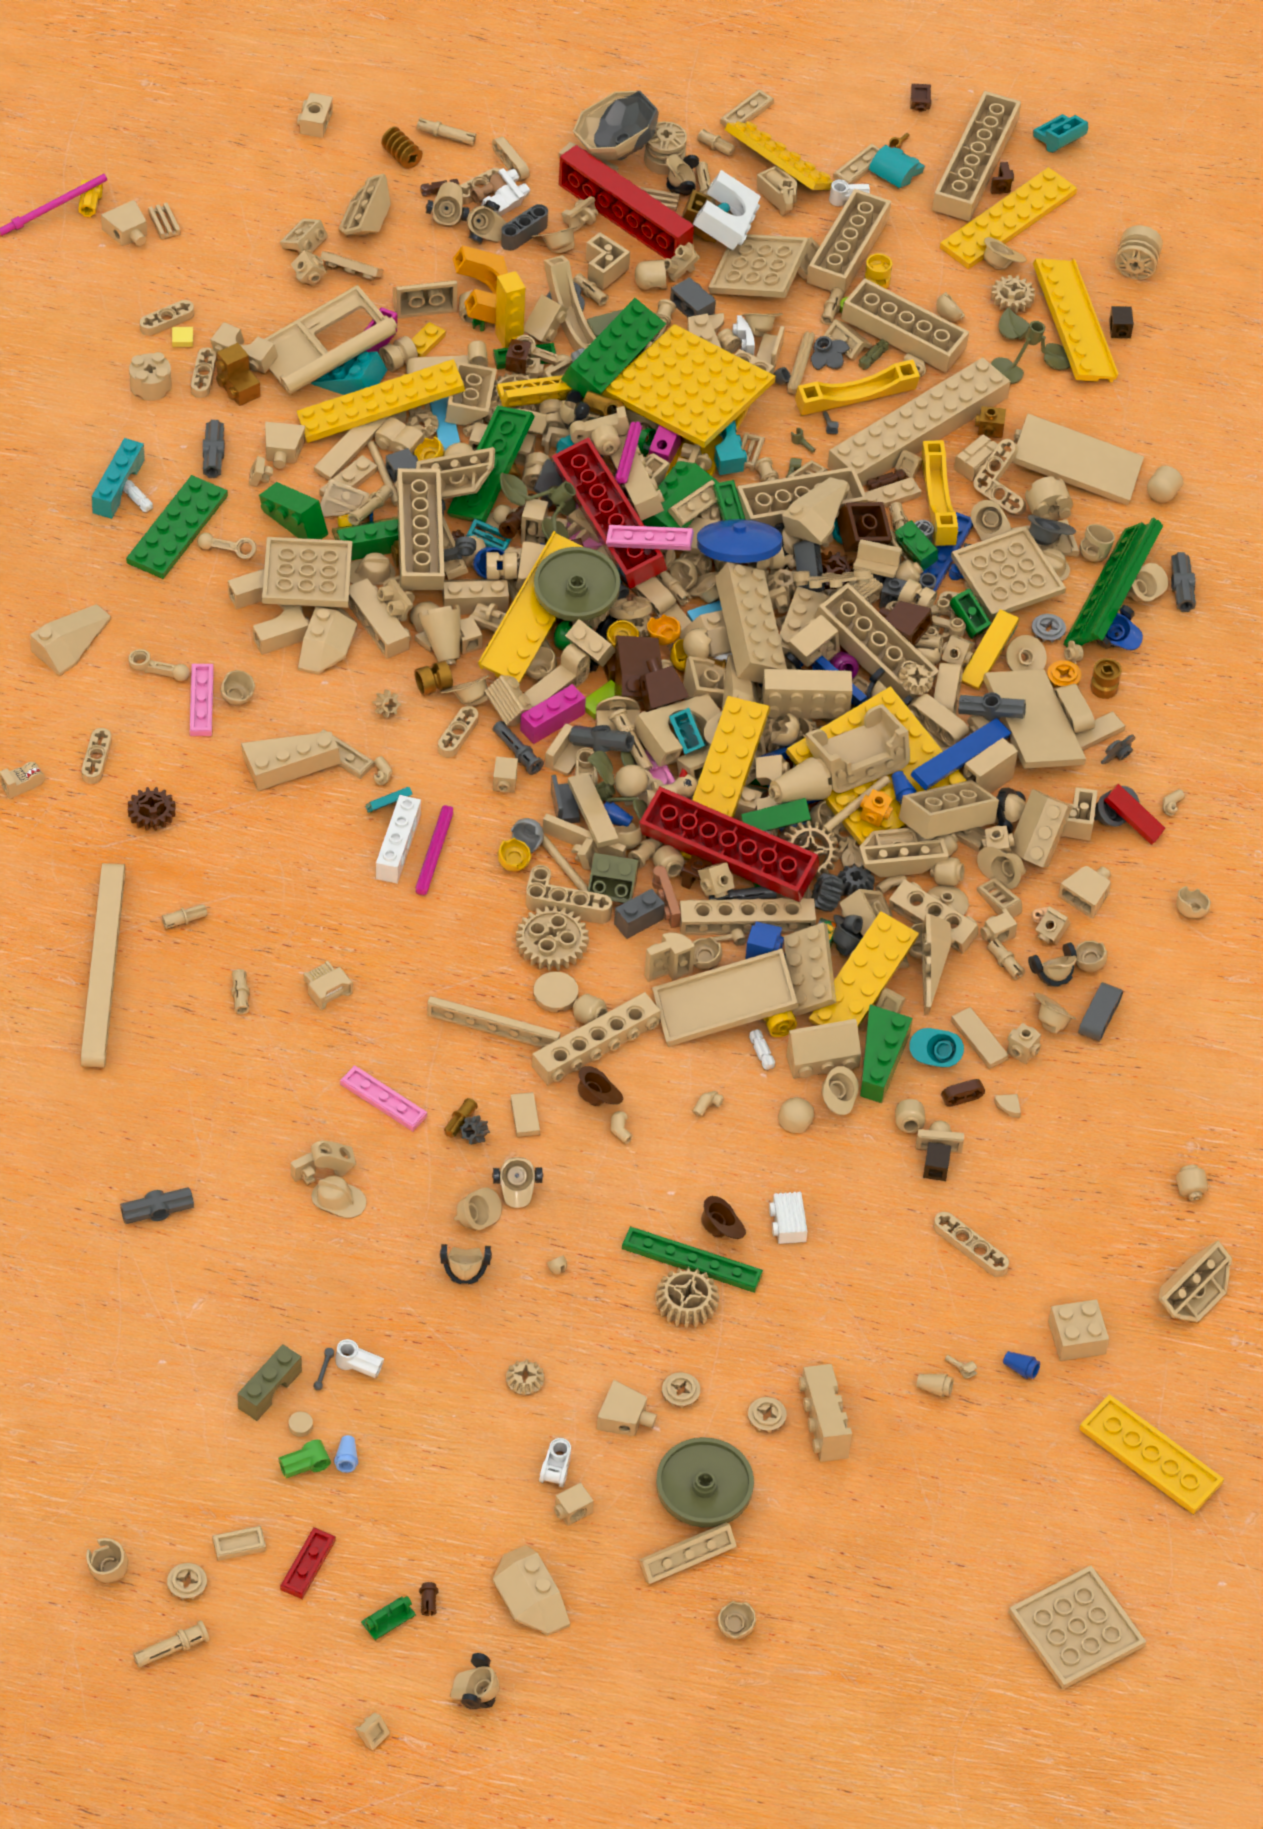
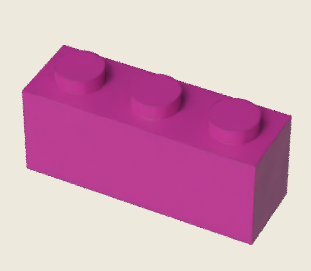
[520,684,586,744]

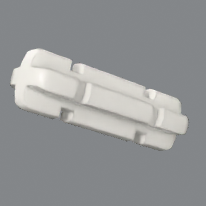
[123,480,153,512]
[749,1029,775,1070]

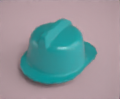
[910,1028,964,1067]

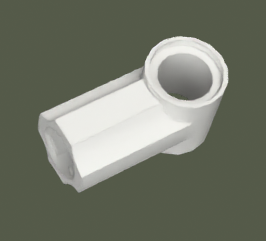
[829,179,870,206]
[335,1339,384,1378]

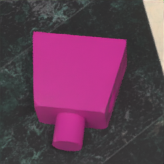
[649,425,681,464]

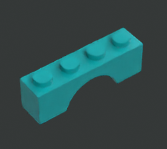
[714,421,747,475]
[91,438,145,519]

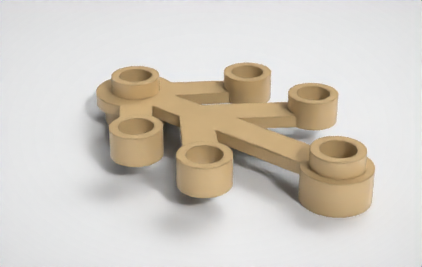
[792,569,873,588]
[886,595,966,637]

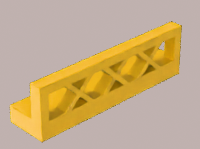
[496,375,573,408]

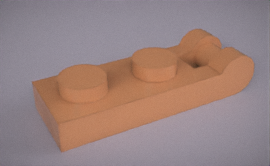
[652,866,681,928]

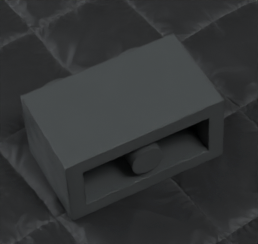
[670,277,716,318]
[614,889,665,939]

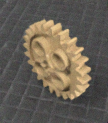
[516,906,589,971]

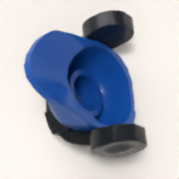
[1096,605,1143,651]

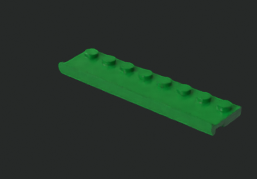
[1063,518,1163,647]

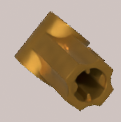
[583,390,626,416]

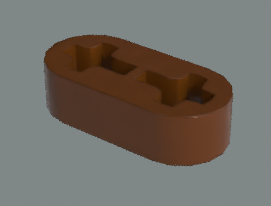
[941,1079,985,1107]

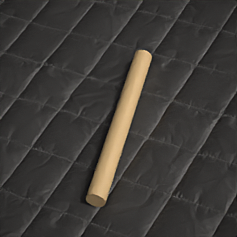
[367,441,397,506]
[822,775,890,833]
[541,833,588,891]

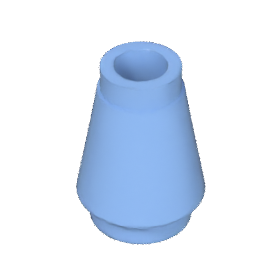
[334,1435,358,1473]

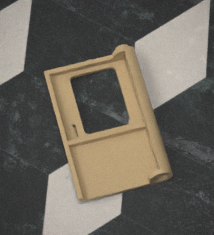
[265,285,398,395]

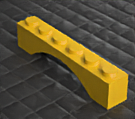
[795,359,920,416]
[921,440,958,546]

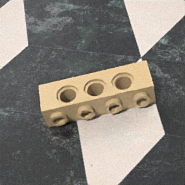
[889,879,978,954]

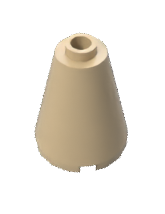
[418,605,461,665]
[768,757,832,802]

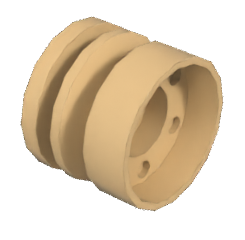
[644,121,687,175]
[1115,225,1163,280]

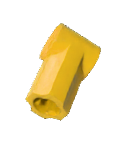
[78,179,103,217]

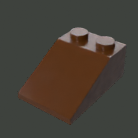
[615,635,663,702]

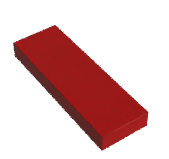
[1104,783,1166,845]
[280,1527,336,1600]

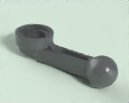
[444,536,476,562]

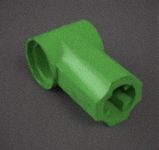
[278,1439,331,1478]

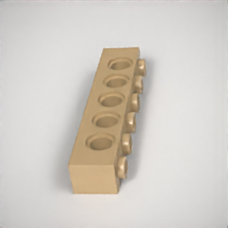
[679,898,816,935]
[532,992,661,1086]

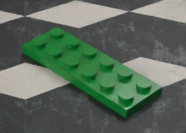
[447,405,535,523]
[126,475,228,579]

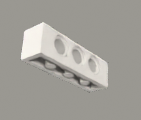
[376,795,421,884]

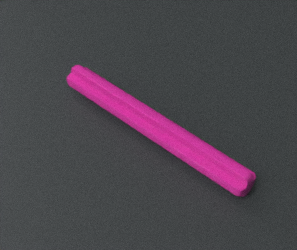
[415,805,453,896]

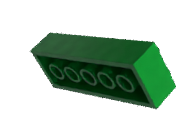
[561,298,666,398]

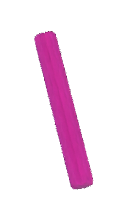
[615,421,642,484]

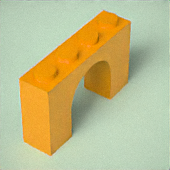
[453,245,508,324]

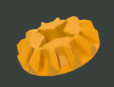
[1047,660,1082,687]

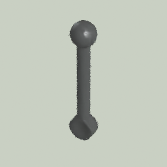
[313,1348,334,1390]

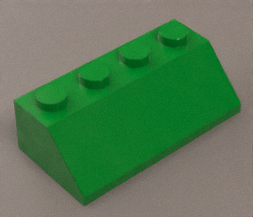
[642,461,719,528]
[332,516,399,561]

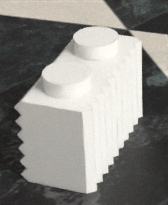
[769,1191,808,1244]

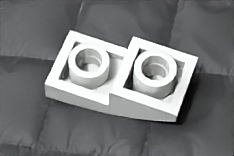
[732,315,755,356]

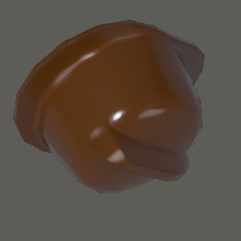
[578,1066,624,1106]
[701,1196,746,1239]

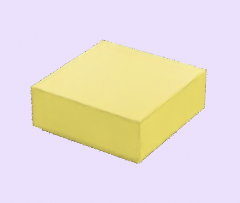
[172,327,193,347]

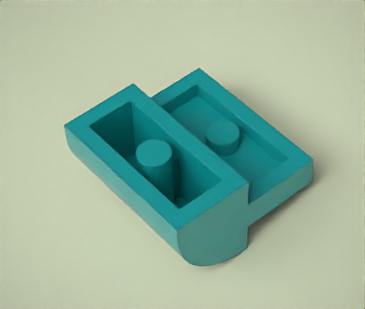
[1033,114,1088,152]
[868,145,925,188]

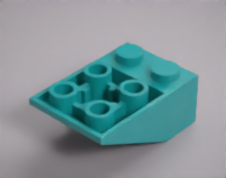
[311,351,388,395]

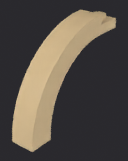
[544,255,597,351]

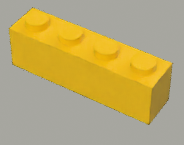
[495,271,526,348]

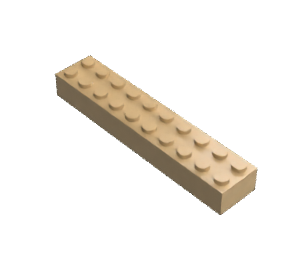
[827,357,1010,487]

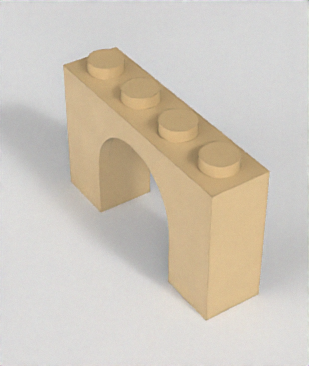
[228,569,310,655]
[634,694,721,767]

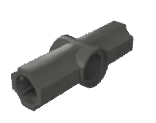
[203,420,225,478]
[1171,552,1196,612]
[958,692,1026,721]
[569,725,635,752]
[120,1187,194,1224]

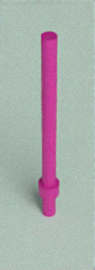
[0,173,108,236]

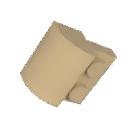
[644,933,695,982]

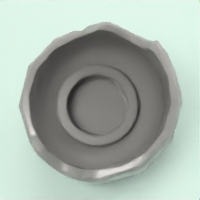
[511,818,544,853]

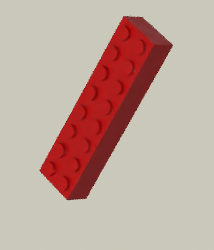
[559,145,694,259]
[552,437,667,589]
[639,786,820,903]

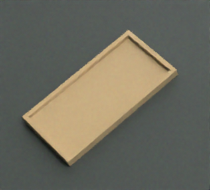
[1012,413,1144,506]
[983,669,1086,769]
[652,949,799,1047]

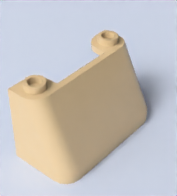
[805,704,910,793]

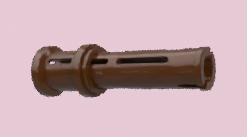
[499,493,539,539]

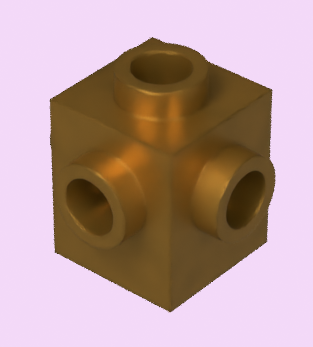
[975,406,1006,438]

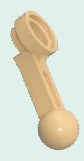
[517,335,567,366]
[197,533,257,559]
[128,649,190,681]

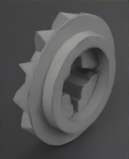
[1032,614,1066,643]

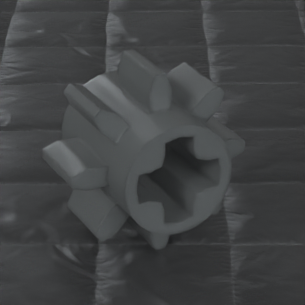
[460,1115,490,1145]

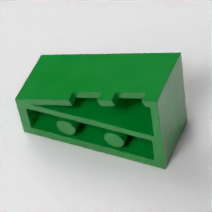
[259,482,328,539]

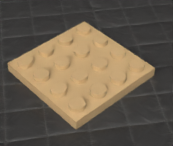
[708,234,810,298]
[951,526,1066,619]
[262,537,352,608]
[1008,1566,1146,1689]

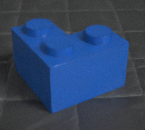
[745,921,784,959]

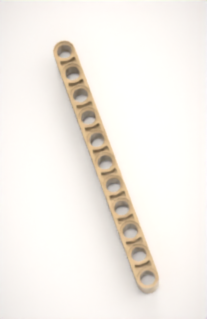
[81,863,125,1068]

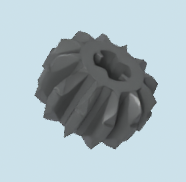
[838,864,875,897]
[811,873,844,912]

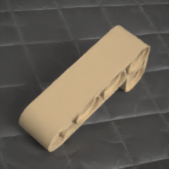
[406,341,488,374]
[524,643,590,707]
[526,865,612,924]

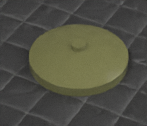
[534,547,620,621]
[656,1437,754,1527]

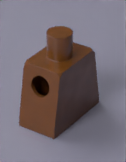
[879,601,933,646]
[640,657,689,712]

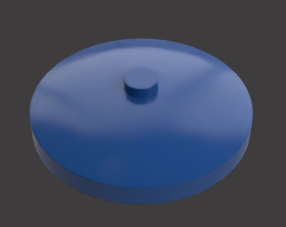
[697,519,782,563]

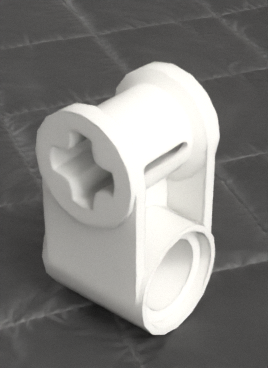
[539,1438,571,1488]

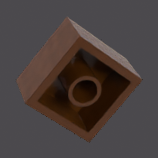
[837,502,893,552]

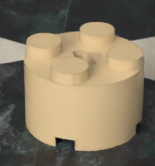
[129,352,172,401]
[1025,476,1073,521]

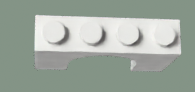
[693,170,761,250]

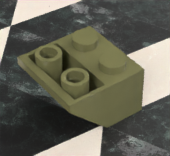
[588,853,640,903]

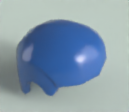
[473,547,504,579]

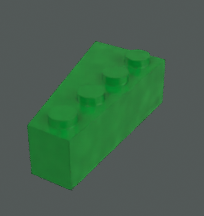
[860,1004,913,1103]

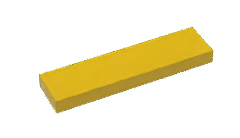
[961,609,1019,691]

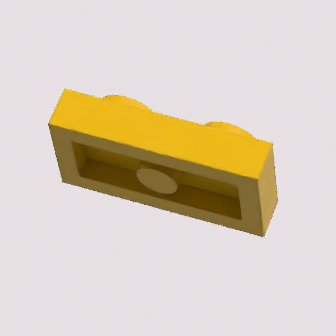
[411,322,446,357]

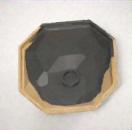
[573,91,659,160]

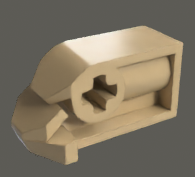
[757,165,797,216]

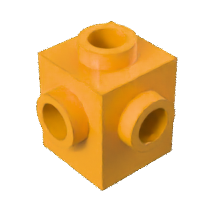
[860,789,893,827]

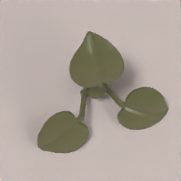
[991,308,1071,384]
[500,472,576,540]
[587,751,648,838]

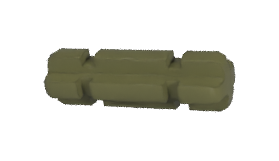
[858,339,889,370]

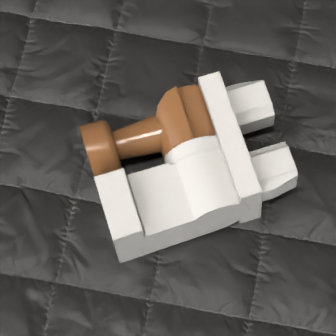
[470,168,530,217]

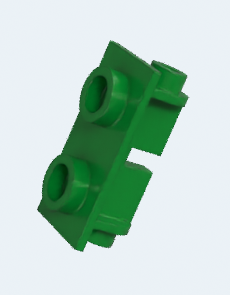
[361,1596,416,1640]

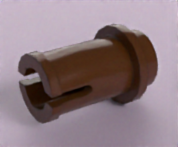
[419,1582,439,1616]

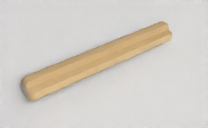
[787,331,815,395]

